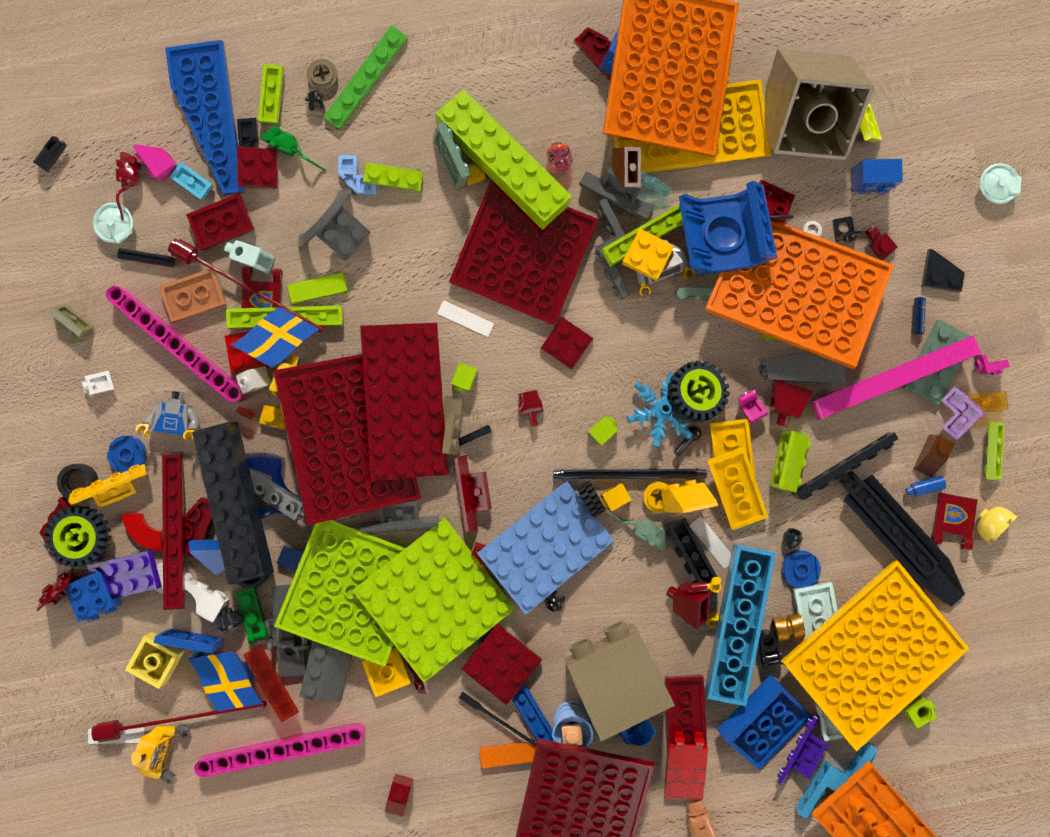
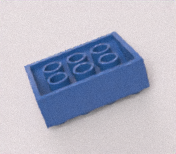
[717,675,812,770]

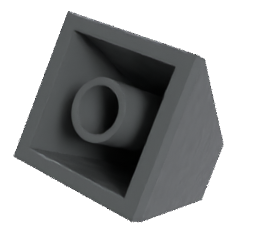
[759,351,847,384]

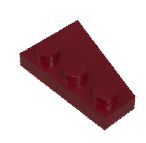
[573,27,612,81]

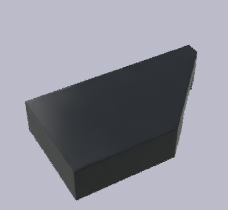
[237,117,259,148]
[458,425,493,446]

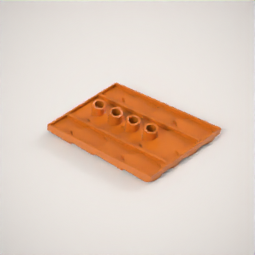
[811,761,937,837]

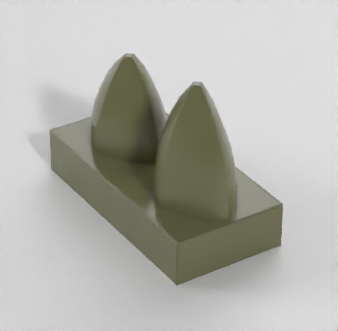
[49,304,94,344]

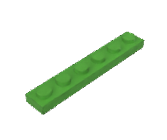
[324,25,407,130]

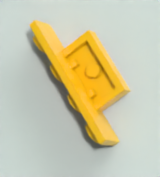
[69,464,147,508]

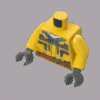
[131,724,190,784]

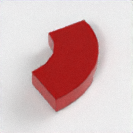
[122,513,163,550]

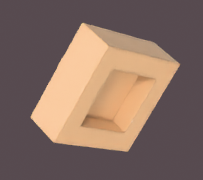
[562,723,583,745]

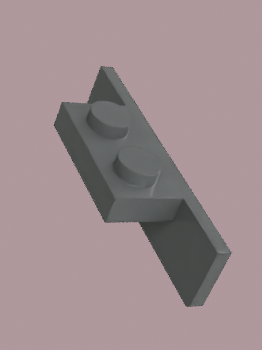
[579,167,653,221]
[360,500,439,534]

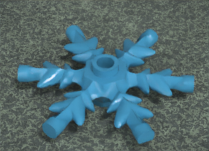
[626,373,697,448]

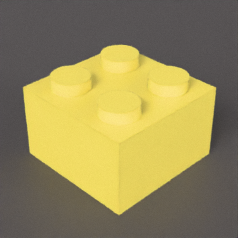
[125,632,185,689]

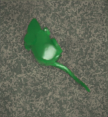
[260,126,326,171]

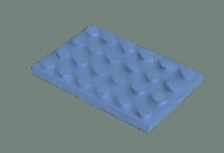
[477,481,614,615]

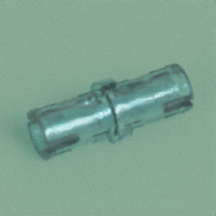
[641,170,672,197]

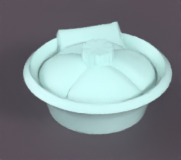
[980,163,1022,204]
[93,203,133,244]

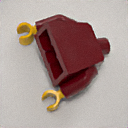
[666,577,722,629]

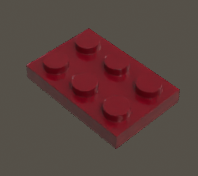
[186,193,255,251]

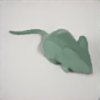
[605,511,666,551]

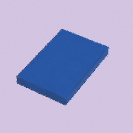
[154,628,224,653]

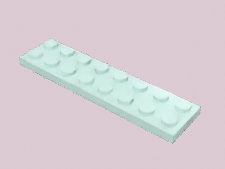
[793,582,844,741]

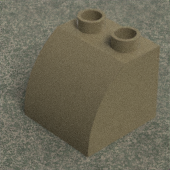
[765,49,875,160]
[566,621,675,742]

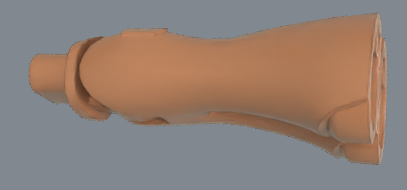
[687,800,717,837]

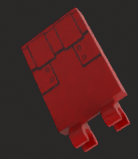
[664,731,708,800]

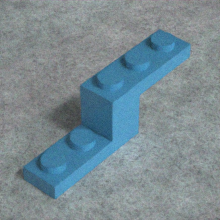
[795,741,878,819]

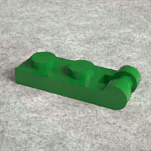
[235,588,269,644]

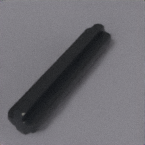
[117,248,175,267]

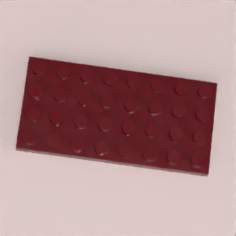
[360,323,448,481]

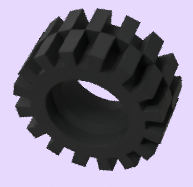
[576,480,606,518]

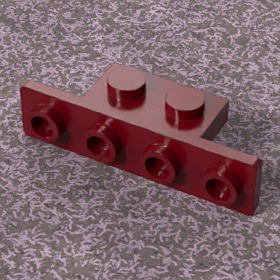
[454,455,492,533]

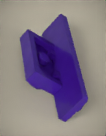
[777,715,829,785]

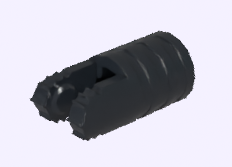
[33,136,67,172]

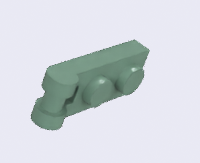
[674,287,714,301]

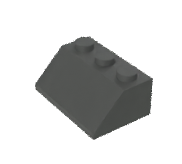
[299,641,352,701]

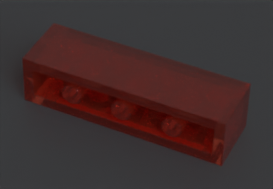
[243,644,299,723]

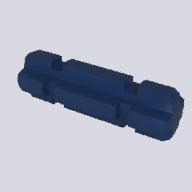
[913,297,926,335]

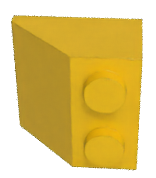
[661,480,718,513]

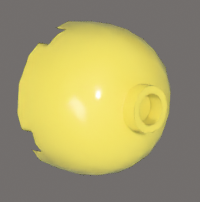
[977,507,1017,545]

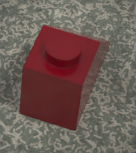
[385,774,413,817]

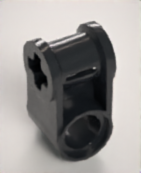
[758,629,783,669]

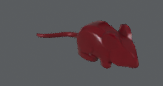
[116,152,142,221]

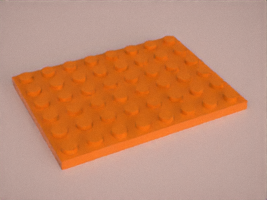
[602,0,739,157]
[705,219,894,369]

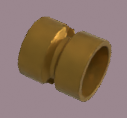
[771,613,806,643]

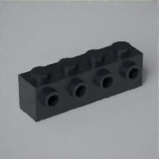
[665,516,722,592]

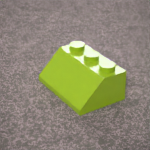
[769,431,811,492]

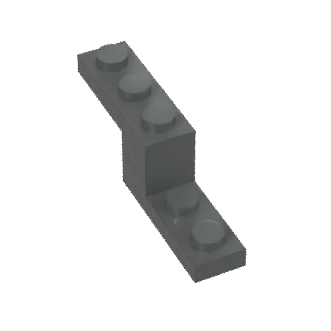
[594,198,630,300]

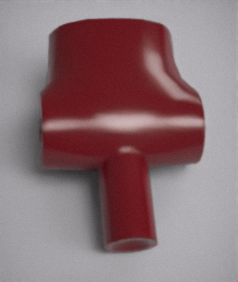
[518,390,544,427]

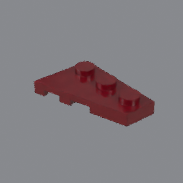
[162,497,213,558]

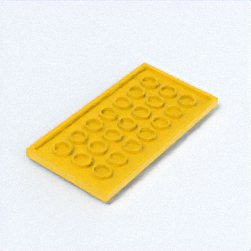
[614,79,772,175]

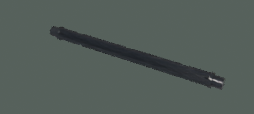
[553,468,707,480]

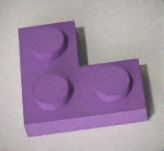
[941,386,986,441]

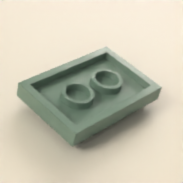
[433,122,470,190]

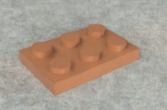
[159,269,227,323]

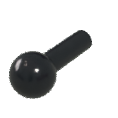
[673,426,702,457]

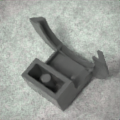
[298,188,371,261]

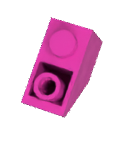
[133,144,178,182]

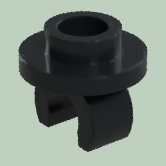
[305,90,324,111]
[544,590,565,612]

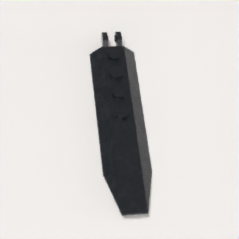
[839,471,965,607]

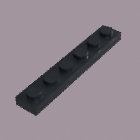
[791,432,898,500]

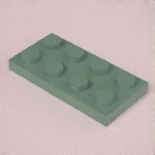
[902,320,970,405]

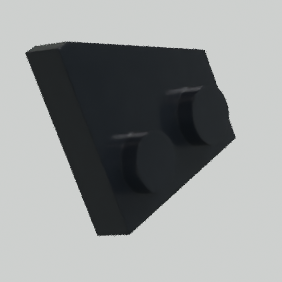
[921,249,965,292]

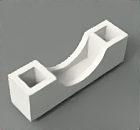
[154,562,229,623]

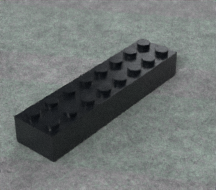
[192,422,274,585]

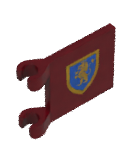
[242,267,283,308]
[931,493,978,550]

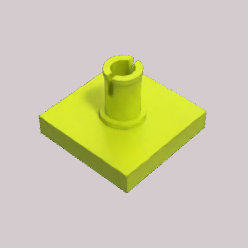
[857,103,882,143]

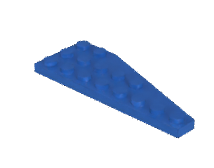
[165,40,244,195]

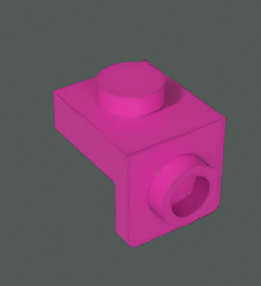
[974,354,1010,375]
[738,390,768,424]

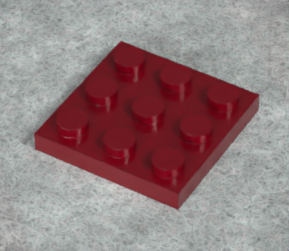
[461,623,542,705]

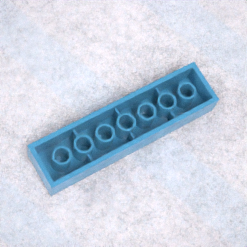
[704,543,776,706]

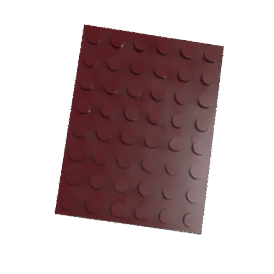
[273,354,421,526]

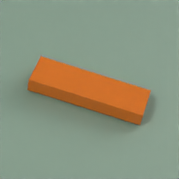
[479,740,537,768]

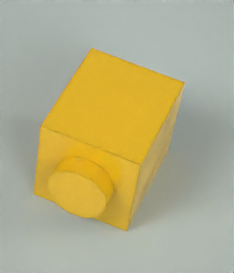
[601,482,631,512]

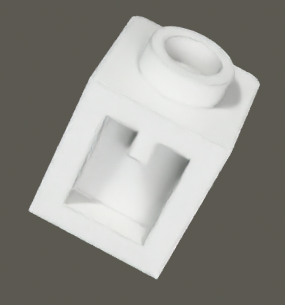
[81,371,114,398]

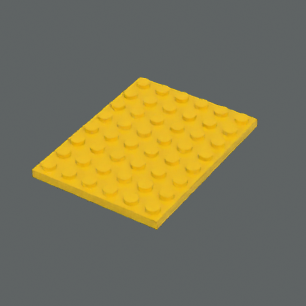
[781,560,969,751]

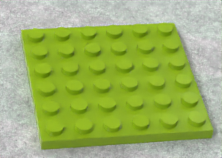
[352,518,515,683]
[274,520,405,667]

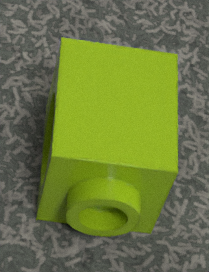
[451,362,478,393]
[588,416,618,446]
[903,696,937,729]

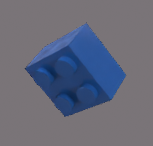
[851,159,903,194]

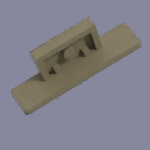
[442,395,464,473]

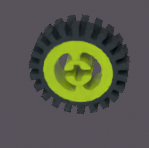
[667,361,730,423]
[44,505,111,568]

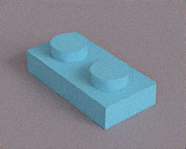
[170,162,214,201]

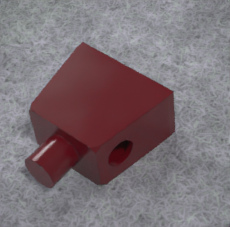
[770,380,813,428]

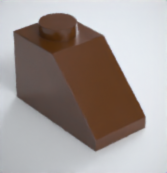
[612,147,641,187]
[913,434,955,477]

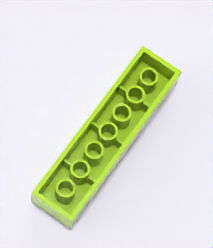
[435,89,572,230]

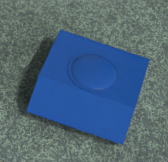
[678,181,778,275]

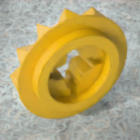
[643,482,668,512]

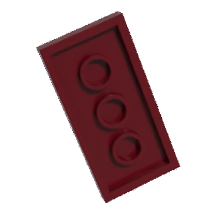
[664,675,707,745]

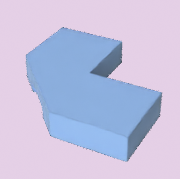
[338,155,377,196]

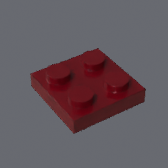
[237,147,277,189]
[540,317,593,370]

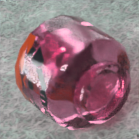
[546,142,573,173]

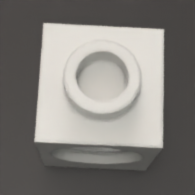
[236,367,271,394]

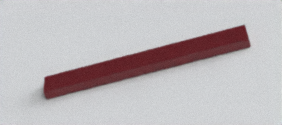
[162,454,185,610]

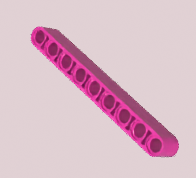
[106,286,246,402]
[810,335,982,420]
[194,723,366,777]

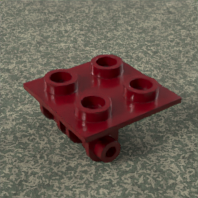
[759,180,795,224]
[37,568,80,611]

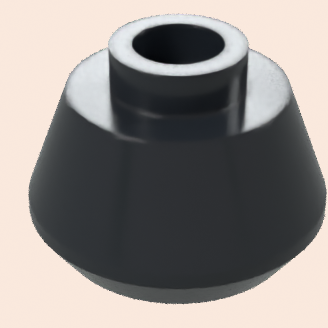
[218,607,244,631]

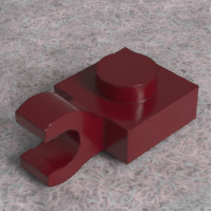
[865,225,898,260]

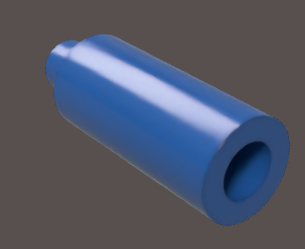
[905,476,946,497]

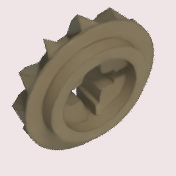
[307,59,338,90]

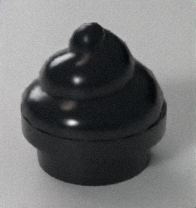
[783,528,803,549]

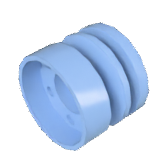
[552,700,593,748]

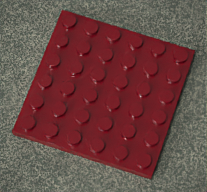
[449,179,599,326]
[516,738,654,837]

